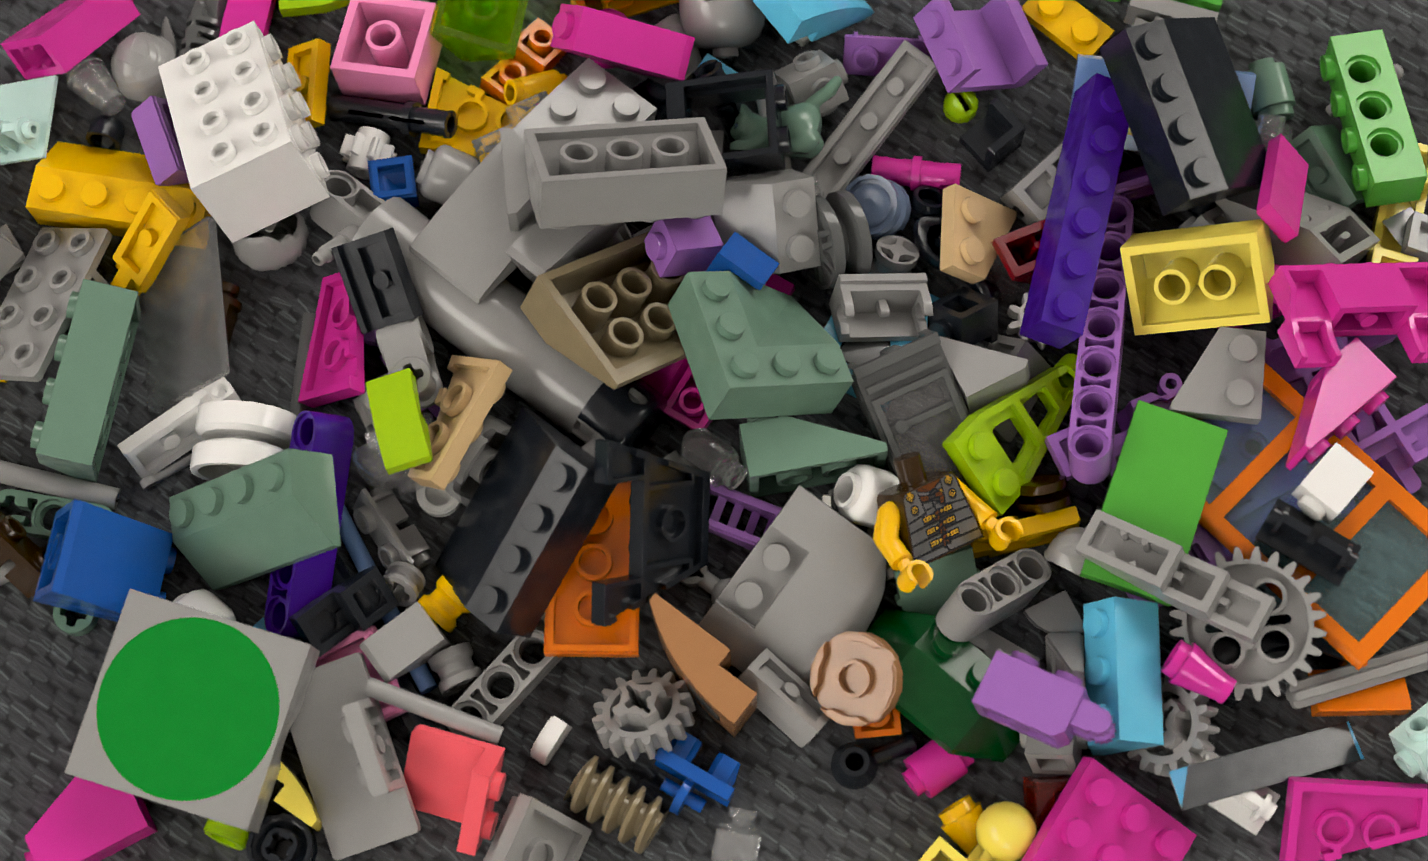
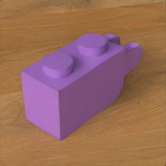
[972,650,1117,749]

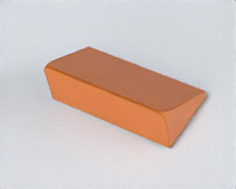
[1308,669,1412,717]

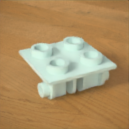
[0,75,58,165]

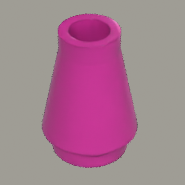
[1161,639,1237,704]

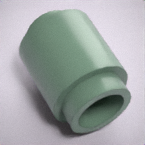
[1247,57,1296,126]

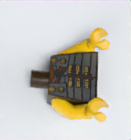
[873,451,1023,593]

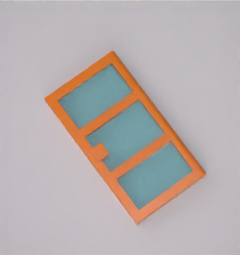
[1194,363,1428,670]

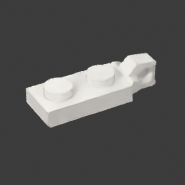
[117,377,241,479]

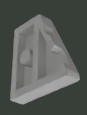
[1168,326,1267,425]

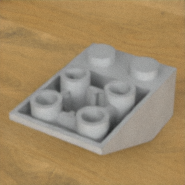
[1215,189,1380,265]

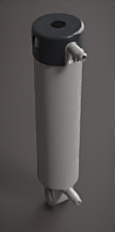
[310,170,667,458]

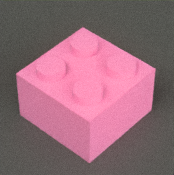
[330,0,446,106]

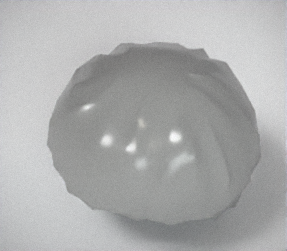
[232,212,309,271]

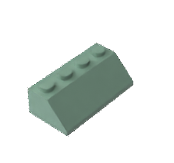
[30,279,141,483]
[169,448,341,590]

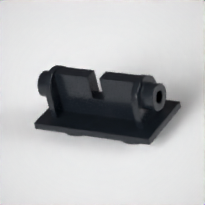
[1255,498,1362,587]

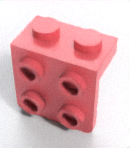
[404,724,506,856]

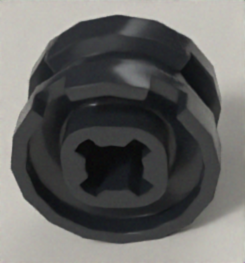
[246,813,318,861]

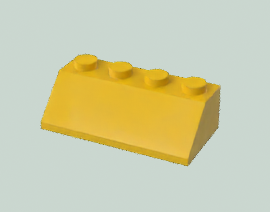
[25,141,216,250]

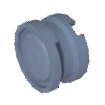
[845,174,911,241]

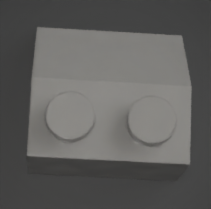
[711,169,821,274]

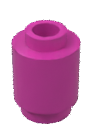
[902,740,975,799]

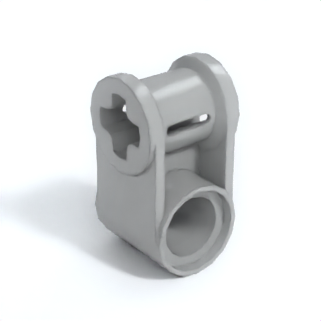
[376,316,443,409]

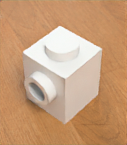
[1291,442,1374,525]

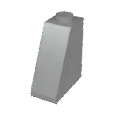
[505,222,624,283]

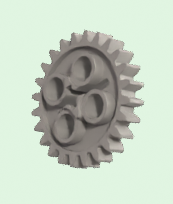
[1169,547,1327,701]

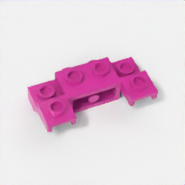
[1267,262,1428,368]

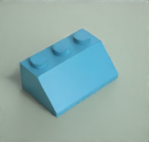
[1083,596,1164,755]

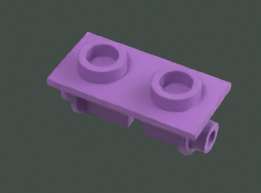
[843,31,931,76]

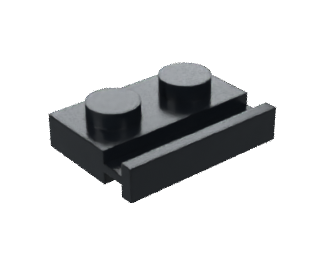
[331,227,424,334]

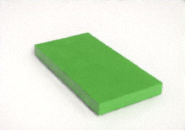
[1079,400,1228,607]

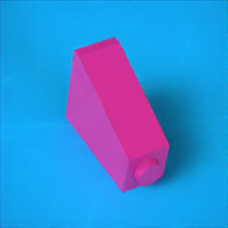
[0,0,140,80]
[550,3,695,81]
[24,777,158,861]

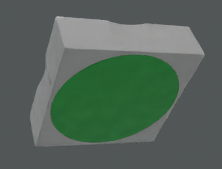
[64,589,320,833]

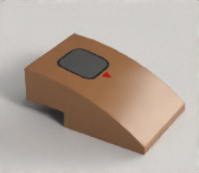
[649,593,757,737]

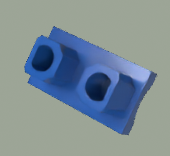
[654,732,740,815]

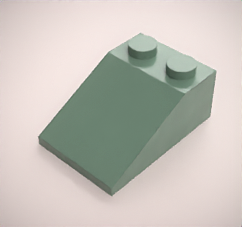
[739,416,888,498]

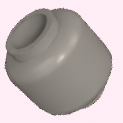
[415,145,479,206]

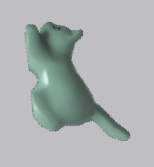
[730,75,842,160]

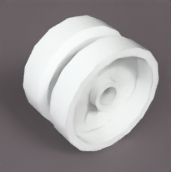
[190,400,297,481]

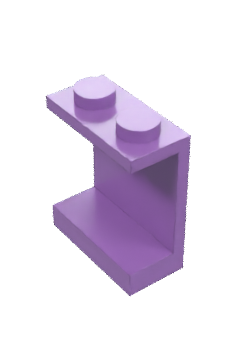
[913,0,1048,93]

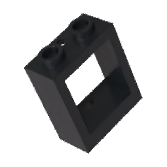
[665,68,792,177]

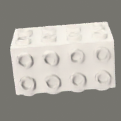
[158,21,330,243]

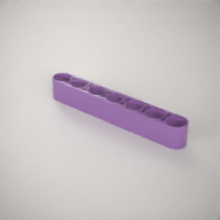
[1068,194,1134,485]

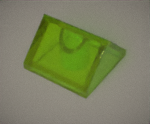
[430,0,528,62]

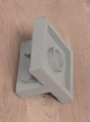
[483,793,592,861]

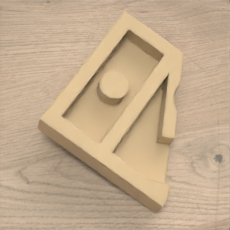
[940,184,1016,284]

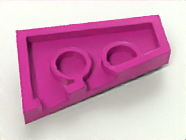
[298,272,365,408]
[1279,776,1428,861]

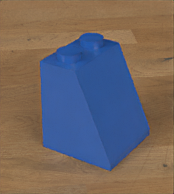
[33,499,177,622]

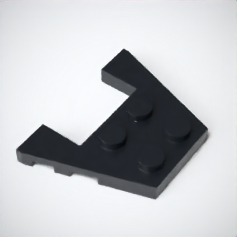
[591,439,710,627]

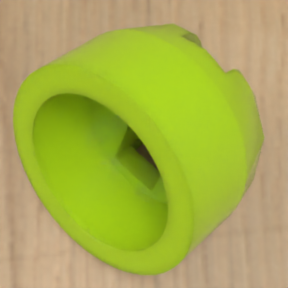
[943,91,978,123]

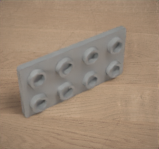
[0,227,113,382]
[290,652,421,860]

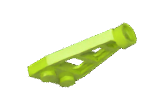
[942,353,1092,516]

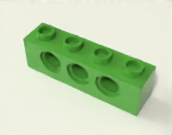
[1320,29,1428,208]

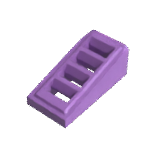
[709,481,782,551]

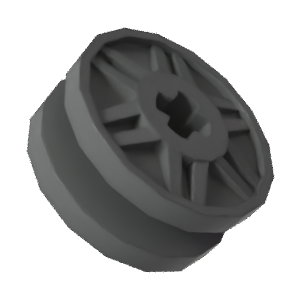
[804,190,873,290]

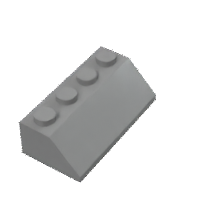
[523,117,727,229]

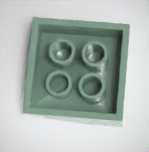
[668,271,854,420]

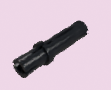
[328,93,458,139]

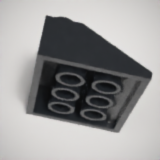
[1100,17,1266,216]
[436,407,617,638]

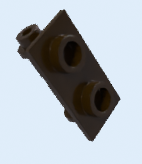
[0,511,46,599]

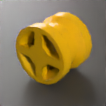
[418,575,470,633]

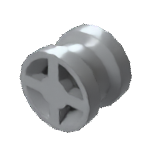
[870,235,919,274]
[428,642,483,696]

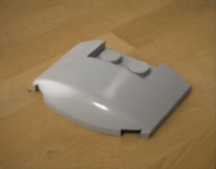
[698,485,886,687]

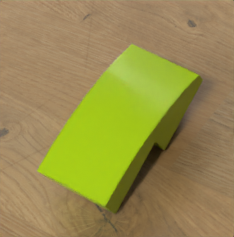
[366,368,433,475]

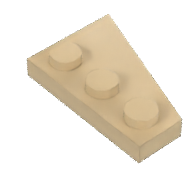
[407,355,513,490]

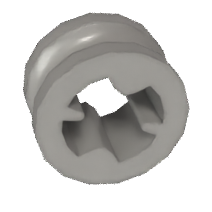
[383,561,426,607]

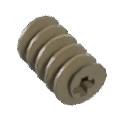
[563,755,669,855]

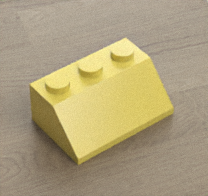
[1120,219,1274,336]

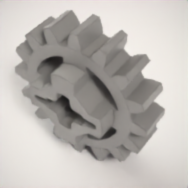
[592,668,696,761]
[1127,675,1220,778]

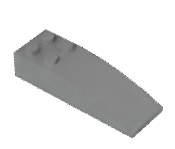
[409,58,657,304]

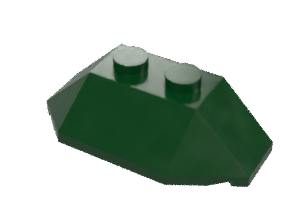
[866,608,1020,763]

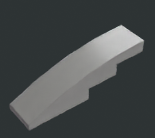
[1075,509,1276,645]

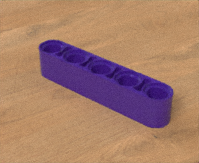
[264,410,354,639]

